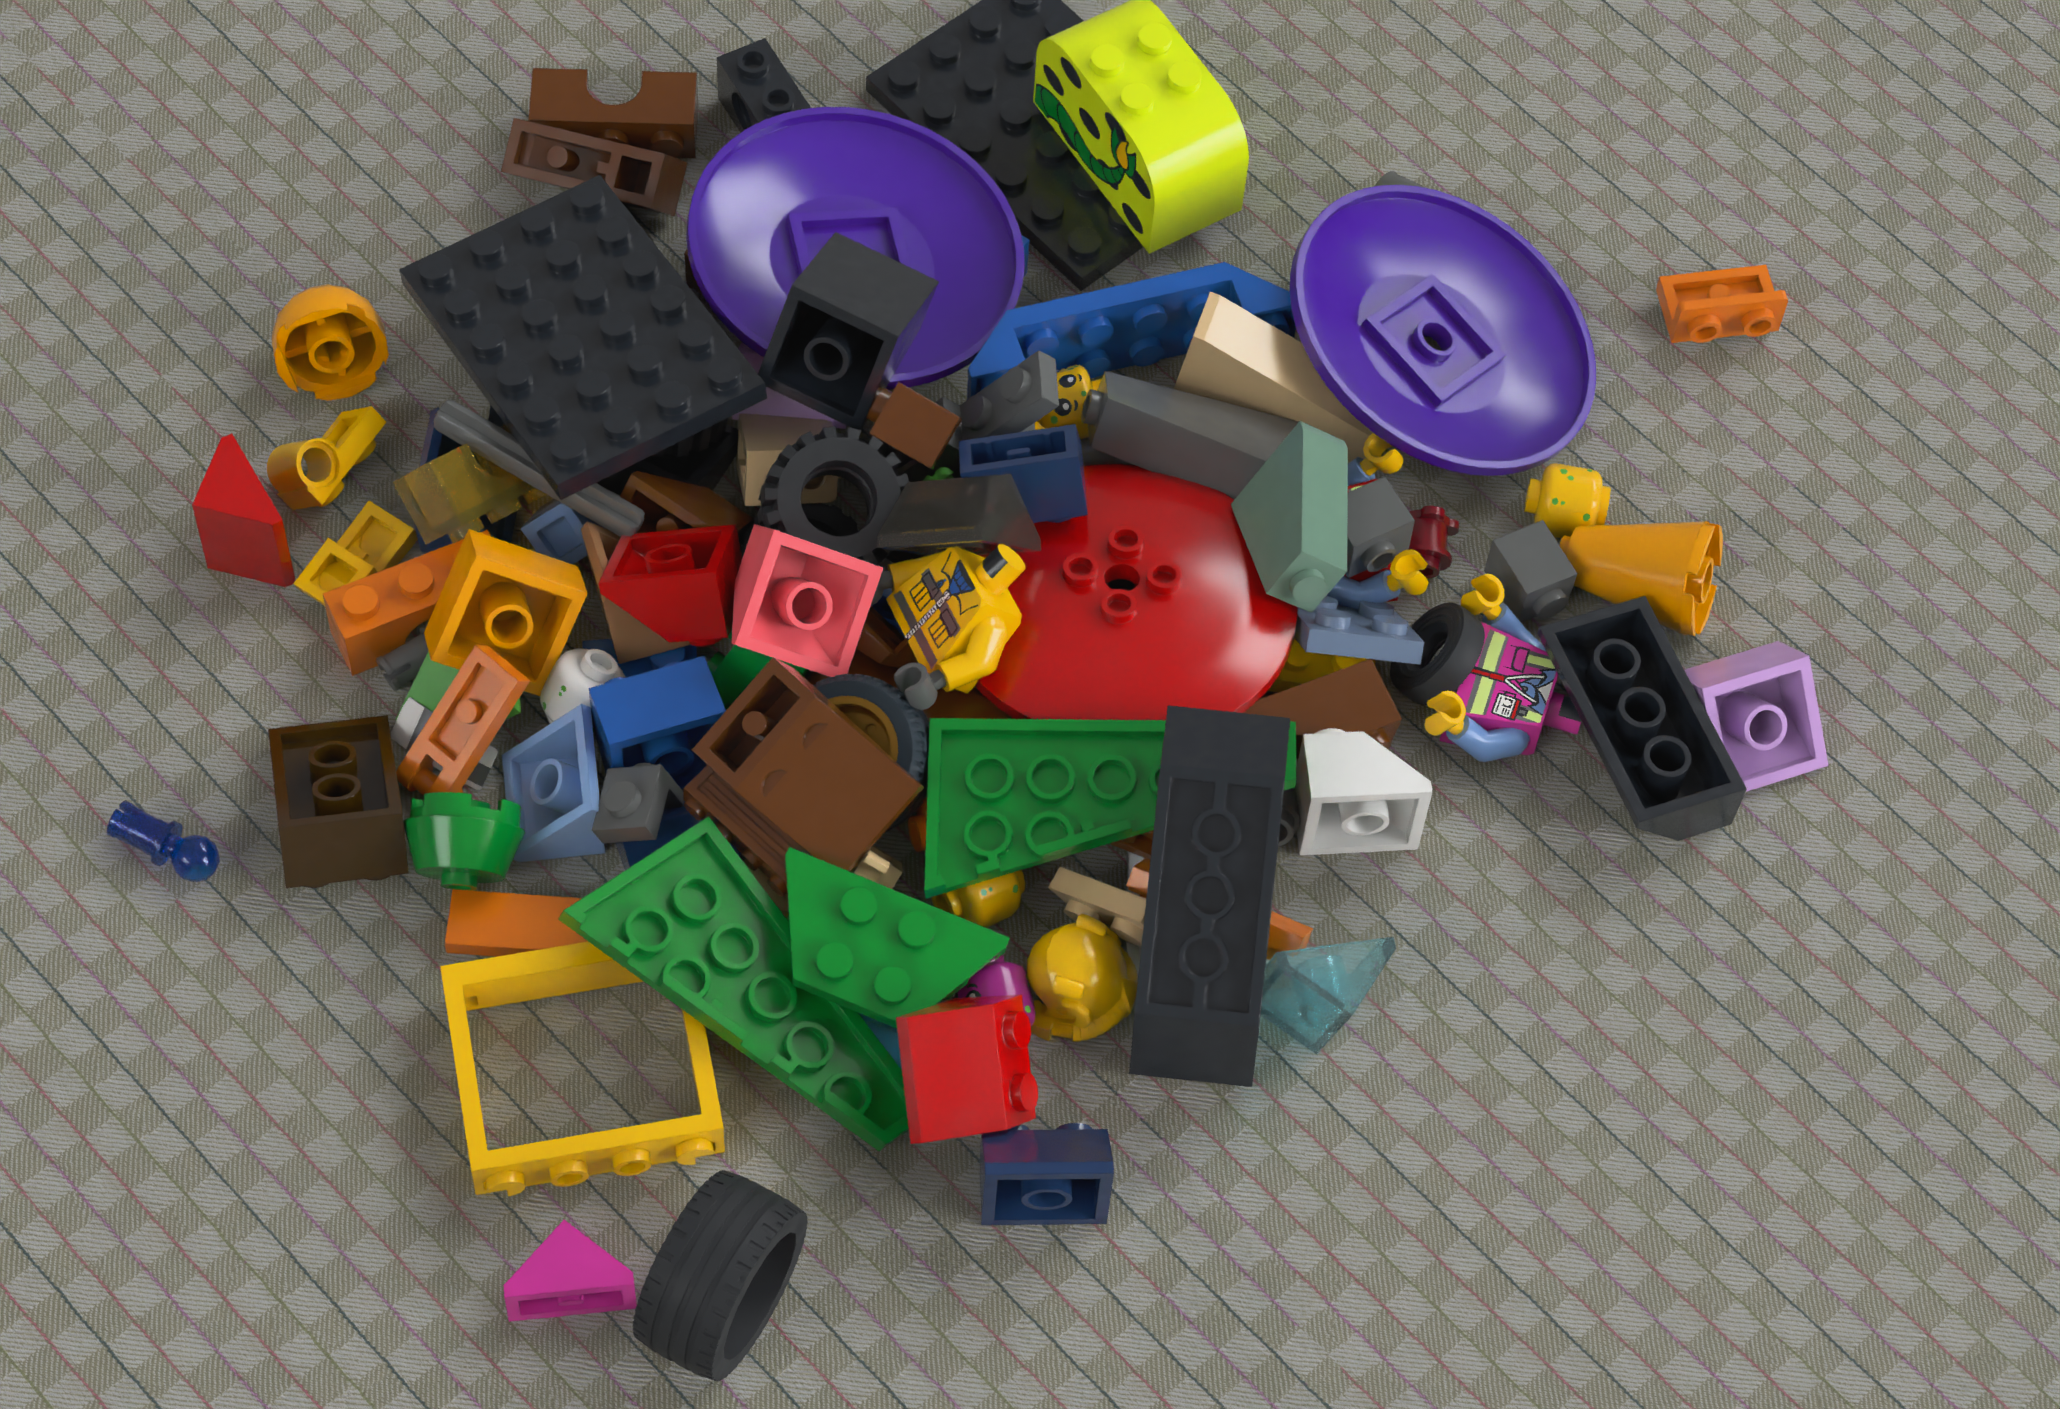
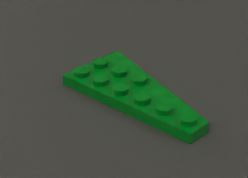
[924,718,1296,899]
[558,816,909,1152]

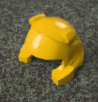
[1027,914,1138,1042]

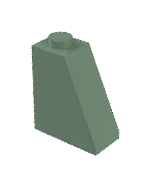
[1231,421,1348,613]

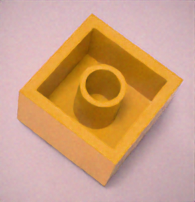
[424,529,588,696]

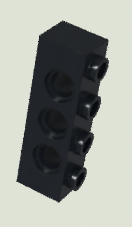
[716,38,811,133]

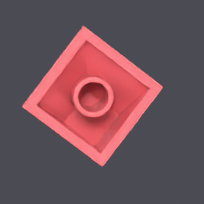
[732,524,883,677]

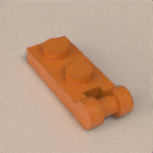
[396,645,530,796]

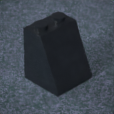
[758,232,939,430]

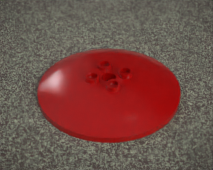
[957,464,1298,720]

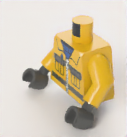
[863,544,1025,710]

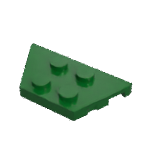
[785,847,1010,1029]

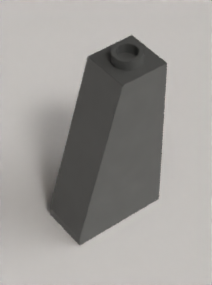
[1081,371,1299,499]

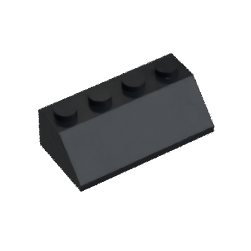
[1537,596,1747,841]

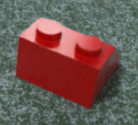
[598,524,742,646]
[896,994,1038,1144]

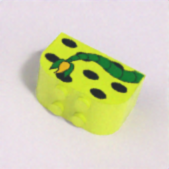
[1033,0,1249,254]

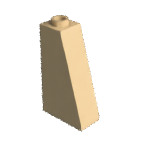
[1174,292,1373,463]

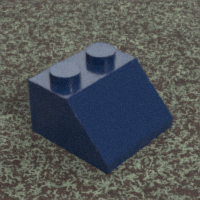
[980,1123,1114,1225]

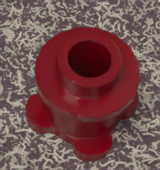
[1409,505,1459,579]

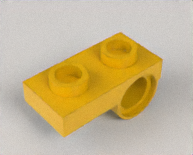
[267,406,386,510]

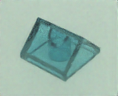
[1261,937,1396,1054]

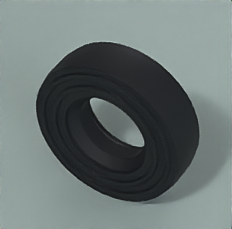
[1390,602,1485,705]

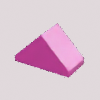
[503,1220,637,1322]

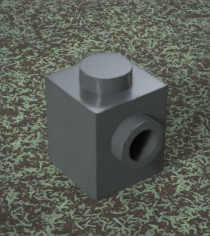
[1345,476,1415,578]
[1484,520,1577,623]

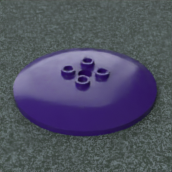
[686,107,1025,390]
[1290,185,1596,476]

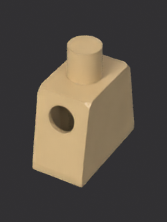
[737,414,841,506]

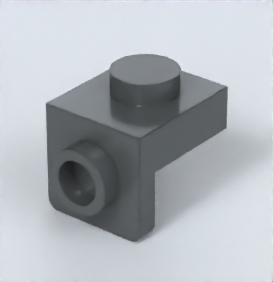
[592,763,684,843]

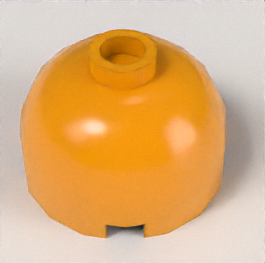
[272,284,389,401]

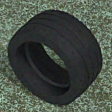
[632,1170,808,1381]

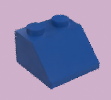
[588,656,726,789]

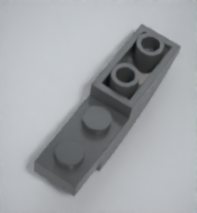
[880,350,1059,495]

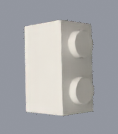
[1295,728,1432,856]

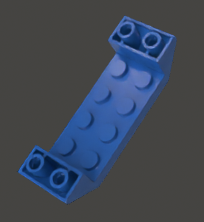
[967,262,1296,400]

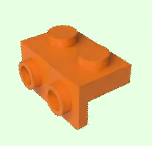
[1656,265,1788,343]

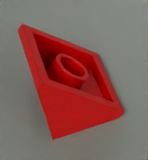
[192,433,296,587]

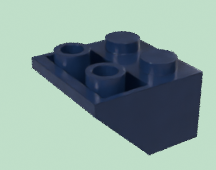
[959,424,1088,532]

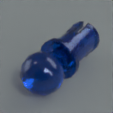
[107,800,220,882]

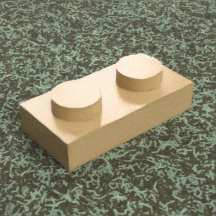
[1048,867,1146,946]

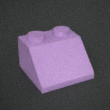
[1685,641,1829,792]

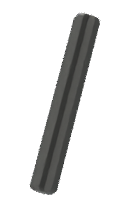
[433,400,645,537]

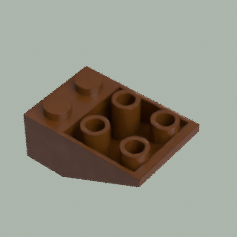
[692,657,924,872]

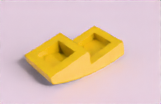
[293,500,418,606]

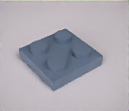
[1294,596,1424,665]

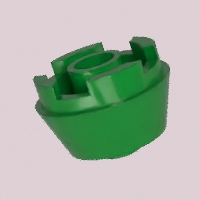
[403,792,525,891]

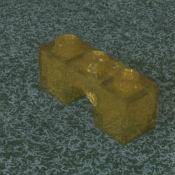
[393,424,547,545]

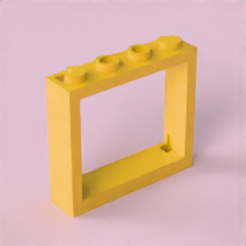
[440,942,725,1197]

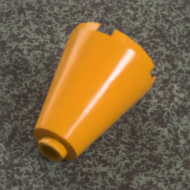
[1559,521,1723,636]

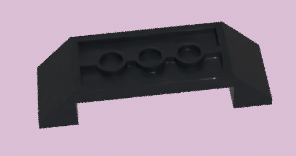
[1129,705,1290,1087]

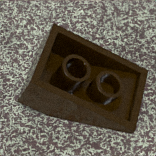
[268,715,409,888]

